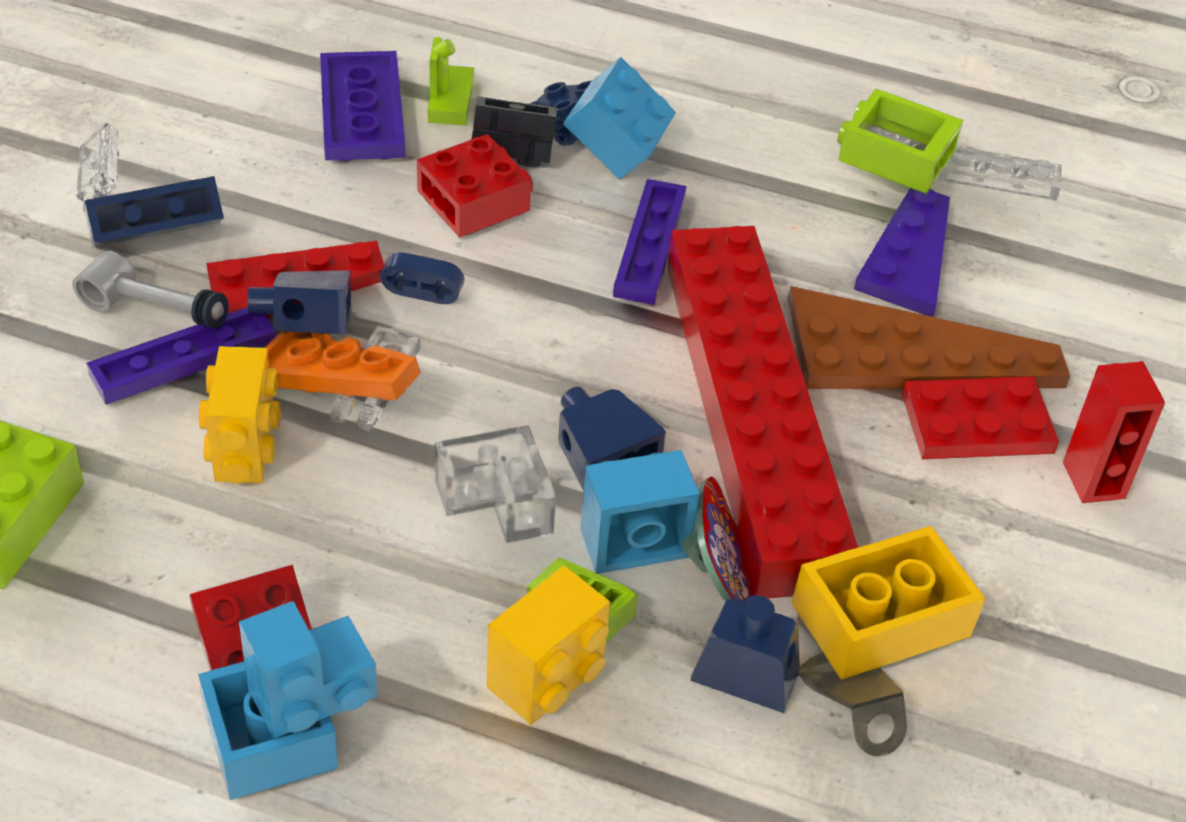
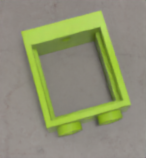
[837,88,964,194]

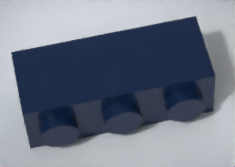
[83,176,224,247]

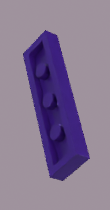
[613,179,687,305]
[86,307,277,405]

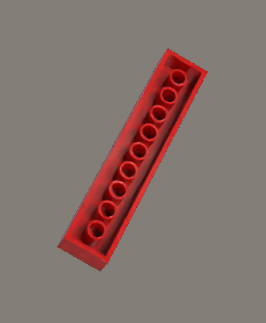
[667,225,858,599]

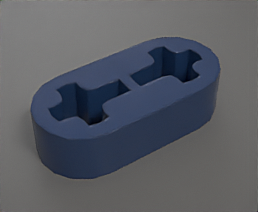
[380,252,465,304]

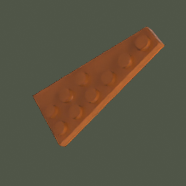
[788,286,1070,389]

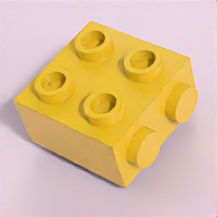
[199,346,281,483]

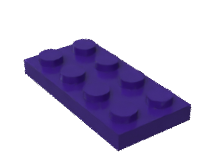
[320,51,406,161]

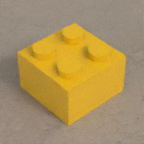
[487,565,610,725]

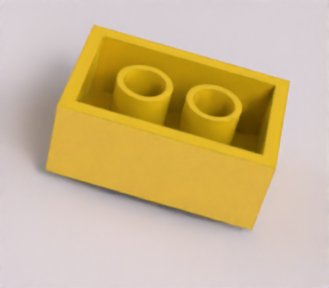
[791,526,986,680]

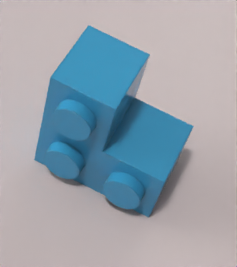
[239,601,378,739]

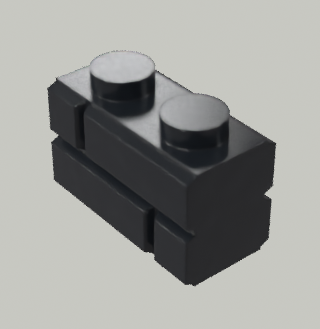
[472,96,557,167]

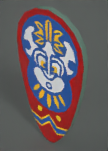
[682,476,753,602]

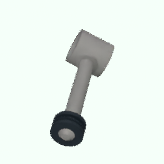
[72,251,229,329]

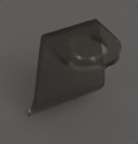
[799,652,907,757]

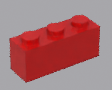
[1063,361,1166,503]

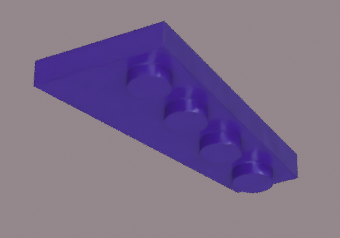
[854,188,950,317]

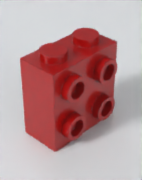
[417,134,533,238]

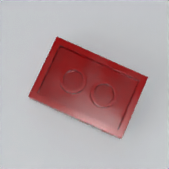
[902,376,1059,460]

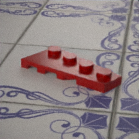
[206,240,384,318]

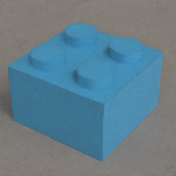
[563,57,676,179]
[581,450,699,574]
[198,662,338,800]

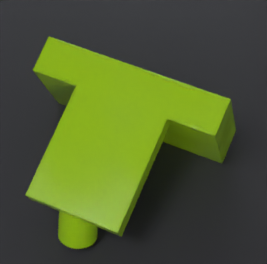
[427,37,474,126]

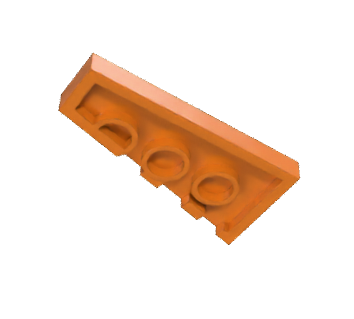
[265,331,421,400]

